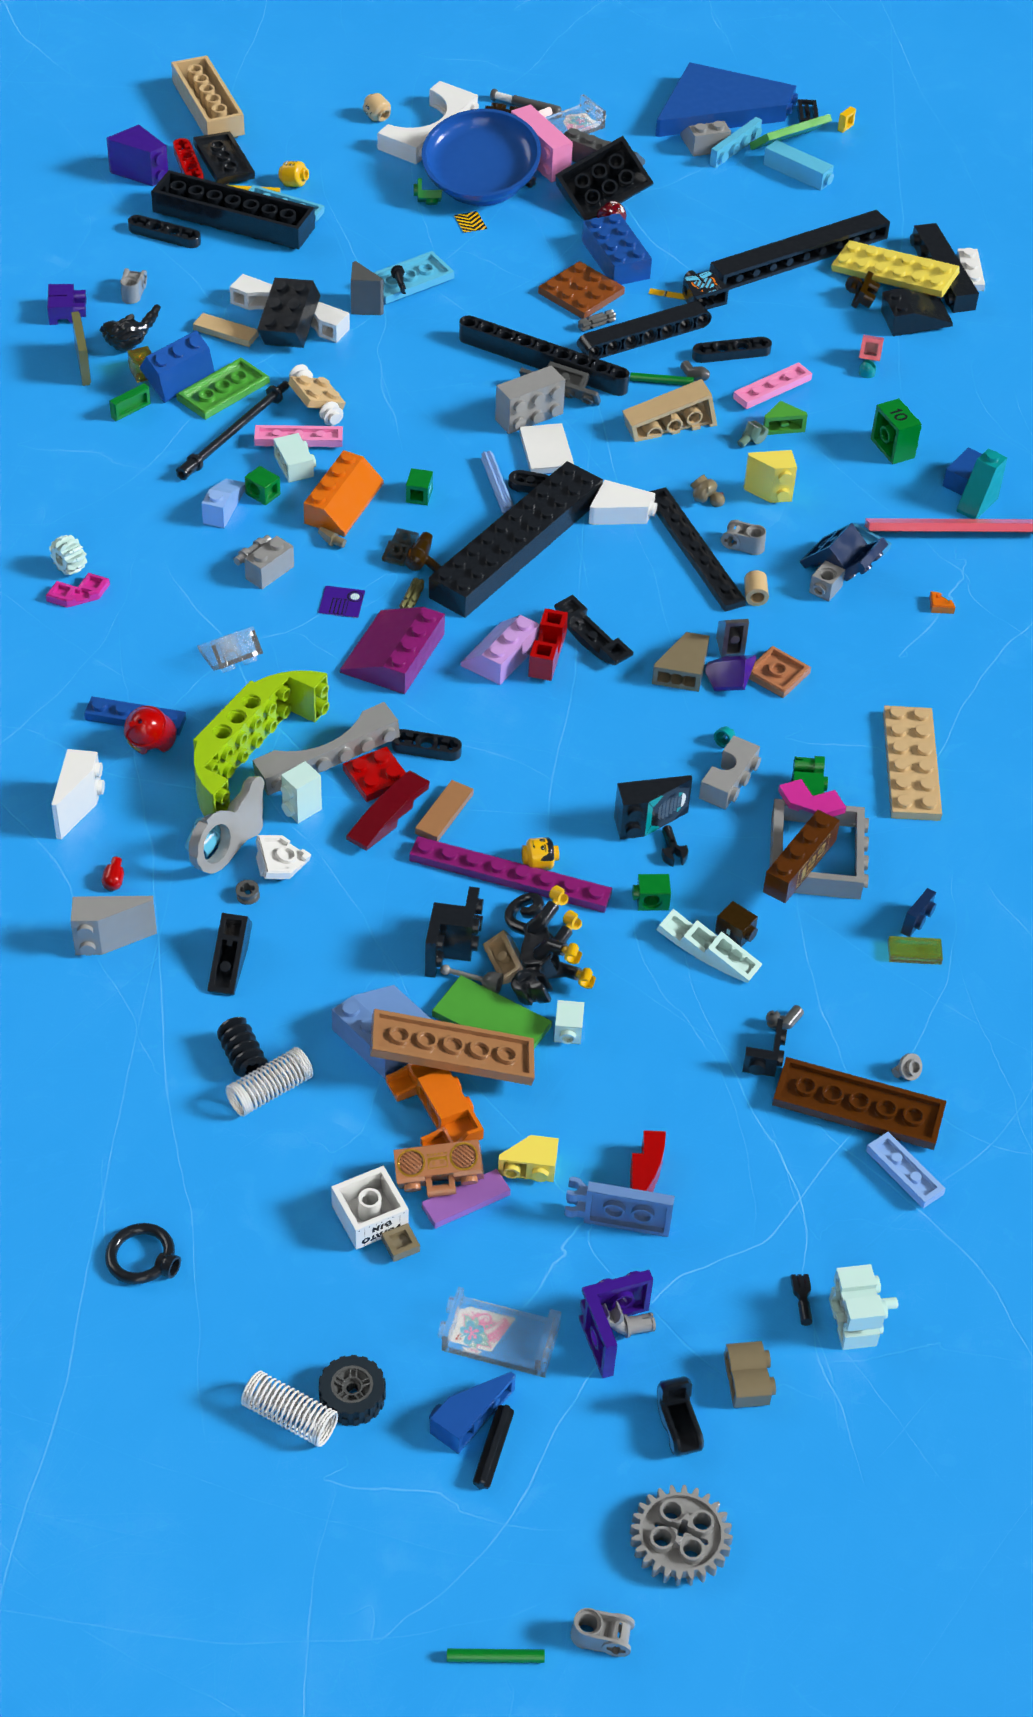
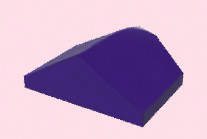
[705,655,756,691]

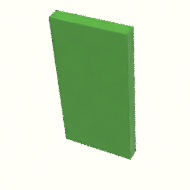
[749,114,832,150]
[176,358,270,420]
[432,975,552,1049]

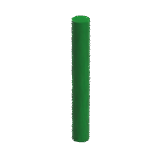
[630,372,694,385]
[447,1648,545,1663]

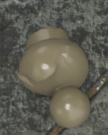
[690,475,725,507]

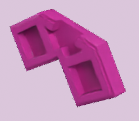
[46,573,110,608]
[778,779,846,817]

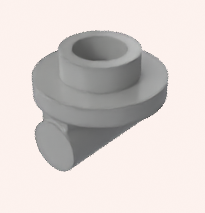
[892,1053,922,1081]

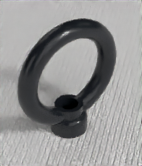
[105,1223,181,1284]

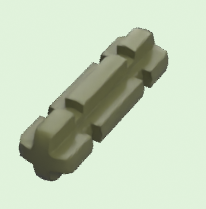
[399,578,424,609]

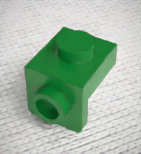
[413,178,442,205]

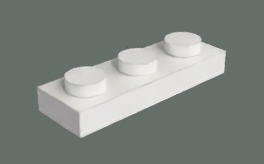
[957,248,985,291]

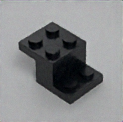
[425,886,484,978]

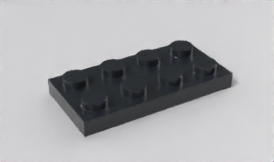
[193,131,255,185]

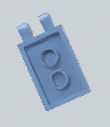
[564,1177,675,1237]

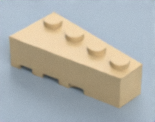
[622,379,717,442]

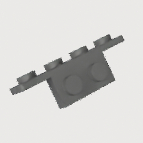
[519,361,601,405]

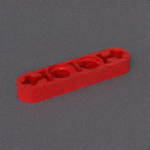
[173,138,204,179]

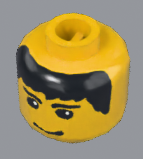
[522,837,559,870]

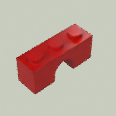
[528,608,568,681]

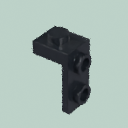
[742,1018,787,1077]

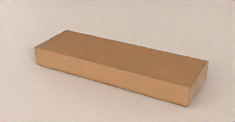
[415,780,474,841]

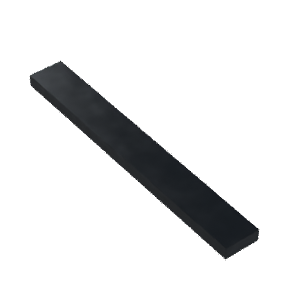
[649,487,746,612]

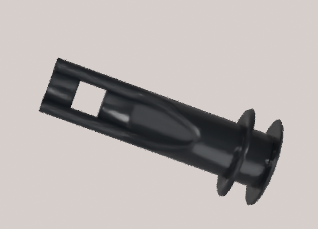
[391,265,406,294]

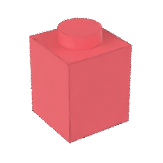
[859,335,884,361]

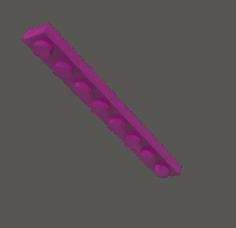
[409,836,612,913]

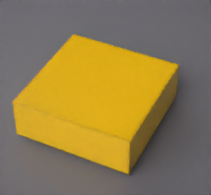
[837,106,856,133]

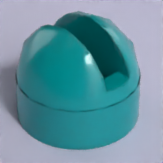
[859,360,876,378]
[714,726,735,748]

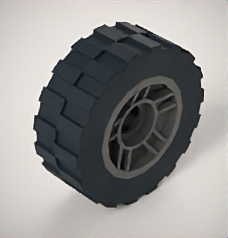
[319,1355,386,1426]

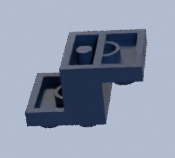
[800,523,888,581]

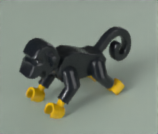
[504,885,596,1005]

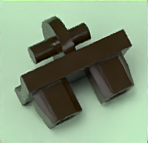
[845,271,881,308]

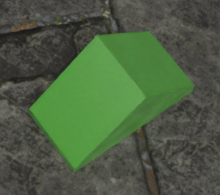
[763,400,808,435]

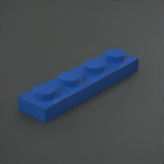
[84,696,186,736]

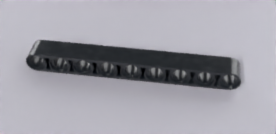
[459,315,630,396]

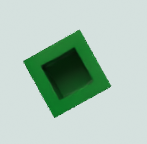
[406,468,433,506]

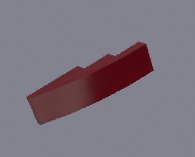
[346,770,430,851]

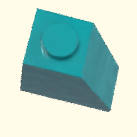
[957,448,1008,519]

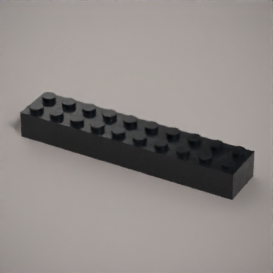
[429,461,603,618]

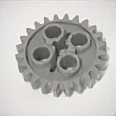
[630,1485,733,1586]

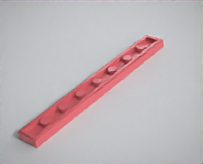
[865,518,1033,532]

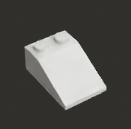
[51,749,105,840]

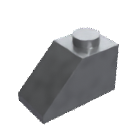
[716,619,749,657]

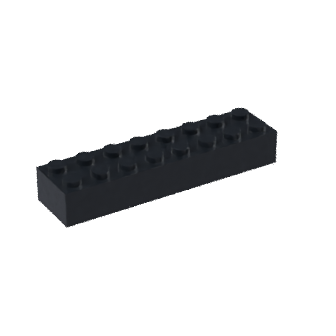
[151,170,315,249]

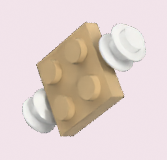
[288,364,346,426]

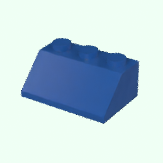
[140,330,215,403]

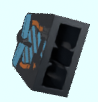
[682,270,729,310]

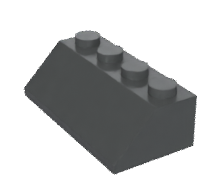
[564,128,645,166]

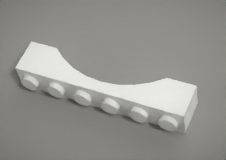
[230,274,350,343]

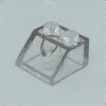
[197,626,263,673]

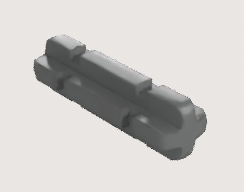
[578,309,616,332]

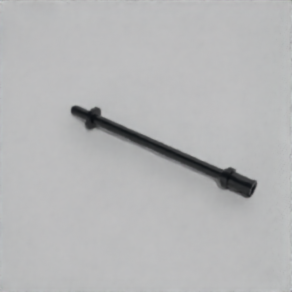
[176,381,290,480]

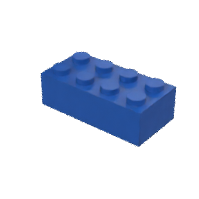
[582,214,652,285]

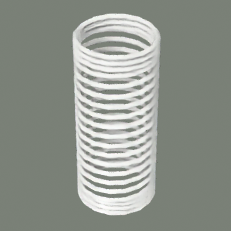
[226,1047,313,1117]
[241,1370,338,1447]

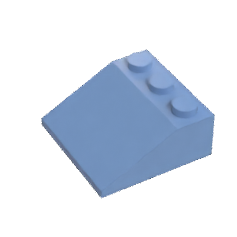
[332,985,431,1079]

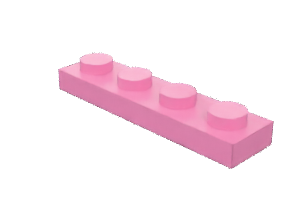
[733,362,812,409]
[254,425,343,448]

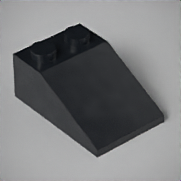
[881,288,953,336]

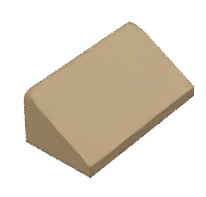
[483,930,524,984]

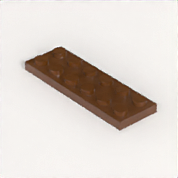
[772,1057,947,1150]

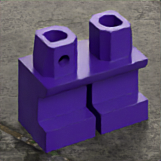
[47,284,87,325]

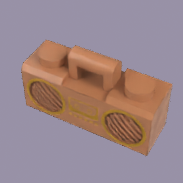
[393,1139,484,1198]

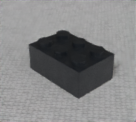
[257,278,321,348]

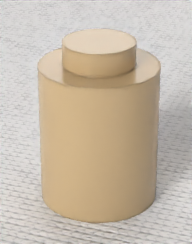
[744,570,769,606]

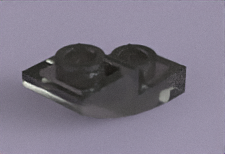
[382,528,419,566]

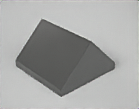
[351,261,384,315]

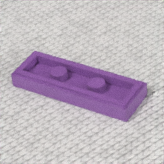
[422,1169,511,1229]

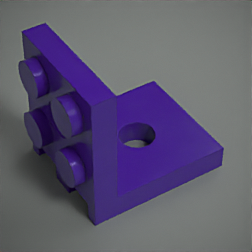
[579,1270,653,1379]

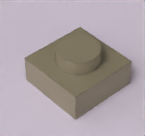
[382,1223,420,1262]

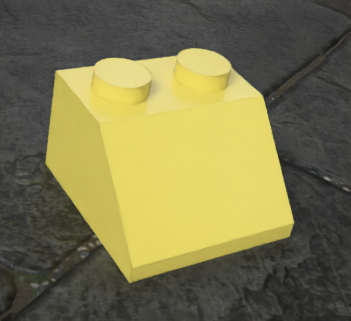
[744,450,797,503]

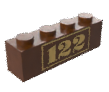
[763,810,840,903]

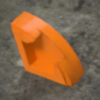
[929,591,955,614]

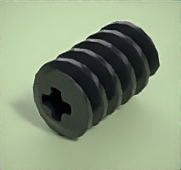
[217,1017,268,1077]

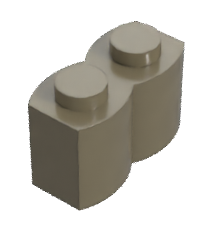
[724,1341,776,1408]

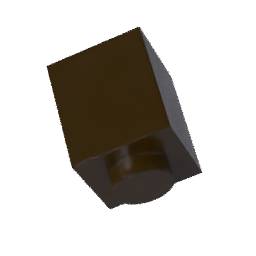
[715,901,758,947]

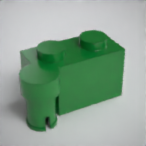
[791,756,828,796]

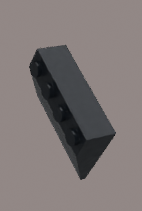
[555,136,654,221]

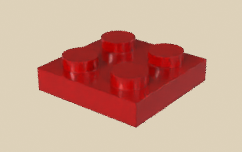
[343,746,406,802]

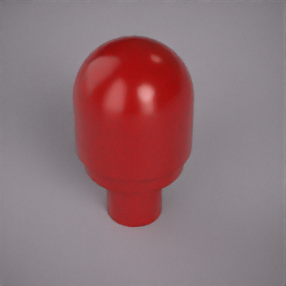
[102,857,124,891]

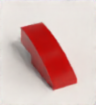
[630,1130,666,1192]

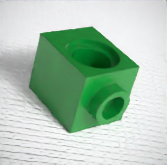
[245,466,281,505]
[632,874,671,911]

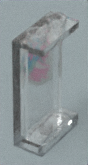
[545,94,606,134]
[438,1287,562,1378]

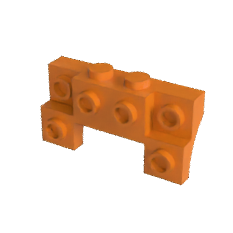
[386,1064,484,1146]

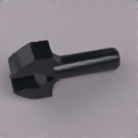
[661,825,689,867]

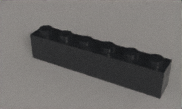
[910,223,979,313]

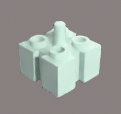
[829,1264,898,1350]

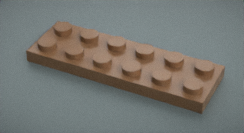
[370,1009,535,1086]

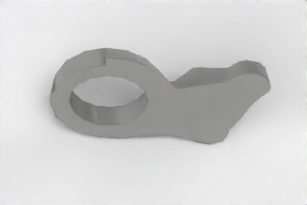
[189,776,264,874]

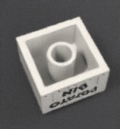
[331,1165,409,1250]

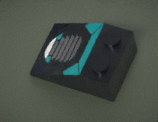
[614,775,692,839]

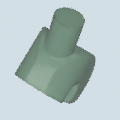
[738,421,769,448]

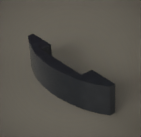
[554,595,634,665]

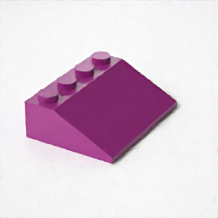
[340,607,445,694]

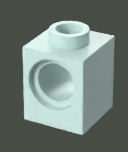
[554,1000,585,1044]

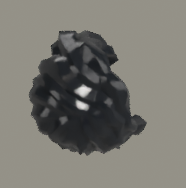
[100,304,161,351]

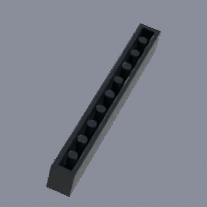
[710,209,890,290]

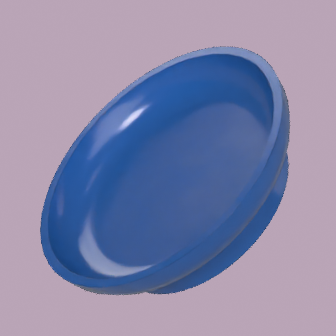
[422,109,541,206]

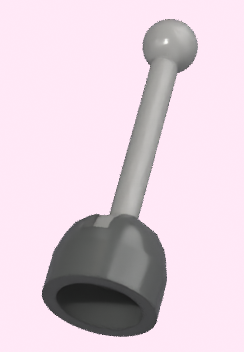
[440,964,504,994]

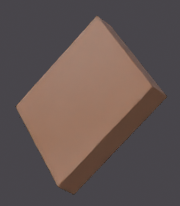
[749,646,811,698]

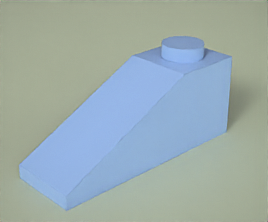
[202,478,245,528]

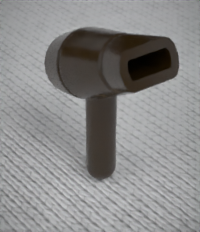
[405,532,442,572]

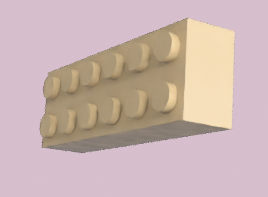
[171,55,245,138]

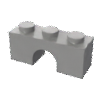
[699,736,761,810]

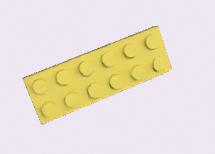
[831,240,959,297]

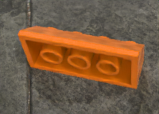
[303,450,384,537]

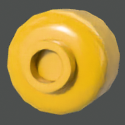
[278,161,309,187]

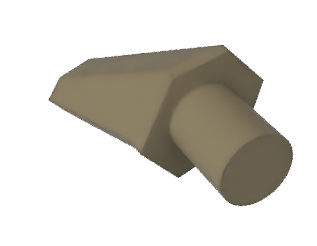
[318,526,346,548]

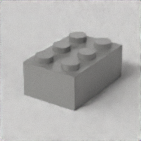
[495,365,565,434]

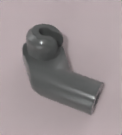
[680,360,710,381]
[766,1005,804,1030]

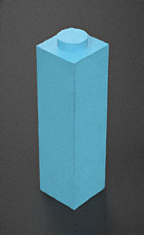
[763,140,834,191]

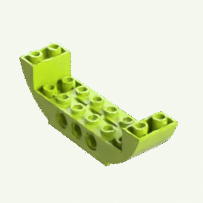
[193,671,329,817]

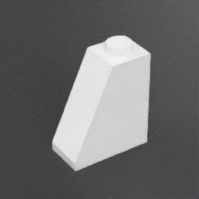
[589,480,657,525]

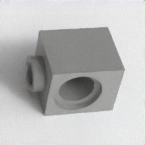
[809,560,845,601]

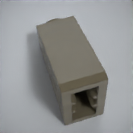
[652,632,710,692]

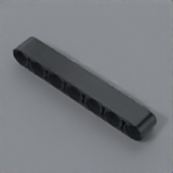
[577,301,712,359]

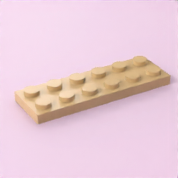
[883,705,942,821]

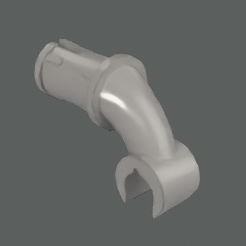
[602,1301,656,1338]

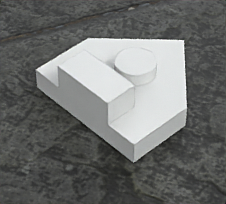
[256,835,311,879]

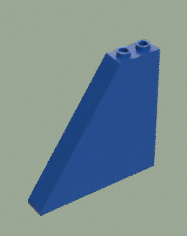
[655,62,798,137]

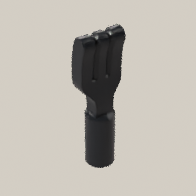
[790,1274,812,1326]

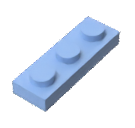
[866,1132,946,1208]

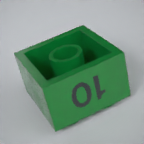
[870,398,922,464]

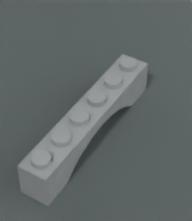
[252,702,400,796]

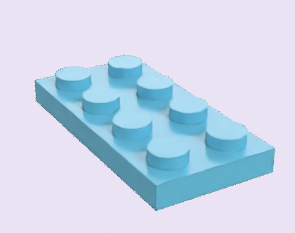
[373,251,455,304]

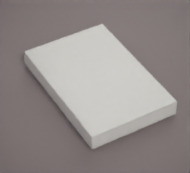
[519,423,574,474]

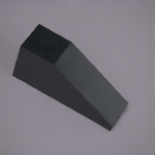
[207,913,252,995]

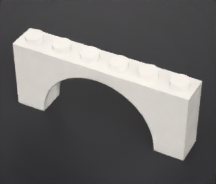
[377,81,479,164]

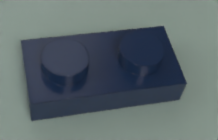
[901,888,937,937]

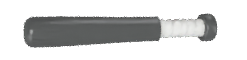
[490,89,562,118]

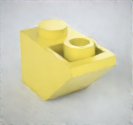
[498,1135,559,1182]

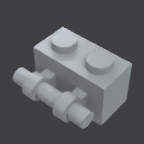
[233,535,294,589]

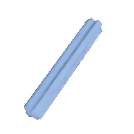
[481,451,514,514]

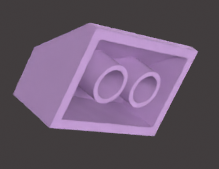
[461,615,540,685]

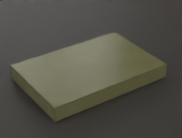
[71,311,91,386]

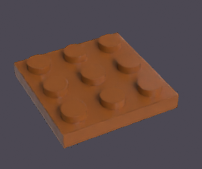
[538,261,625,319]

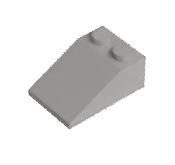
[71,896,157,956]

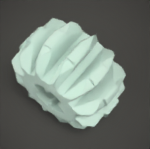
[49,535,87,575]

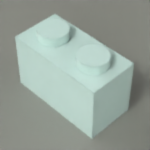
[273,433,316,483]
[281,761,322,824]

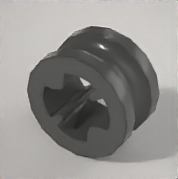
[236,880,260,905]

